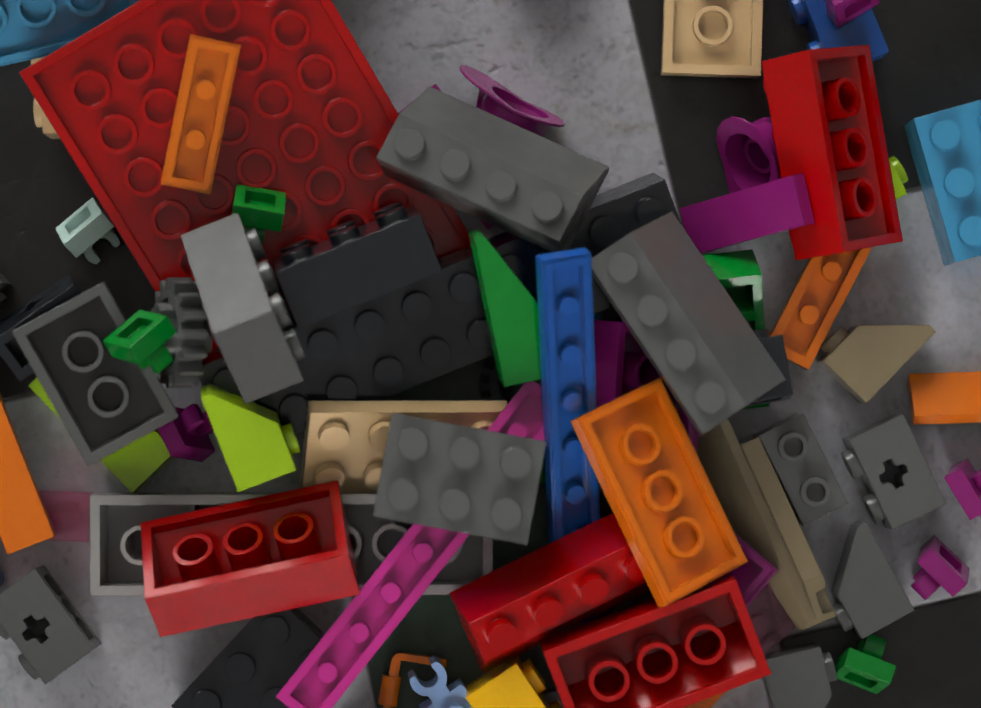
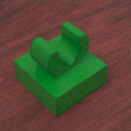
[232,184,286,245]
[103,310,177,373]
[834,634,896,694]

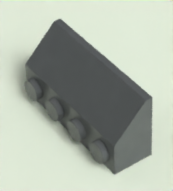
[376,86,609,252]
[592,211,786,437]

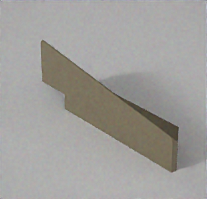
[697,419,837,630]

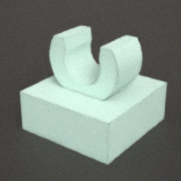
[55,197,120,264]

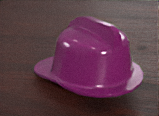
[459,65,565,137]
[716,116,781,194]

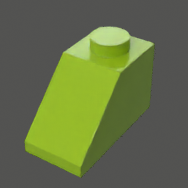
[201,384,301,492]

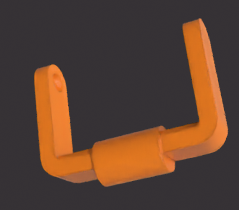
[378,651,447,708]

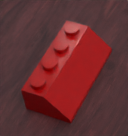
[761,45,903,261]
[140,480,360,637]
[449,513,650,673]
[540,572,771,708]

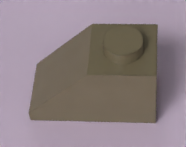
[817,325,936,403]

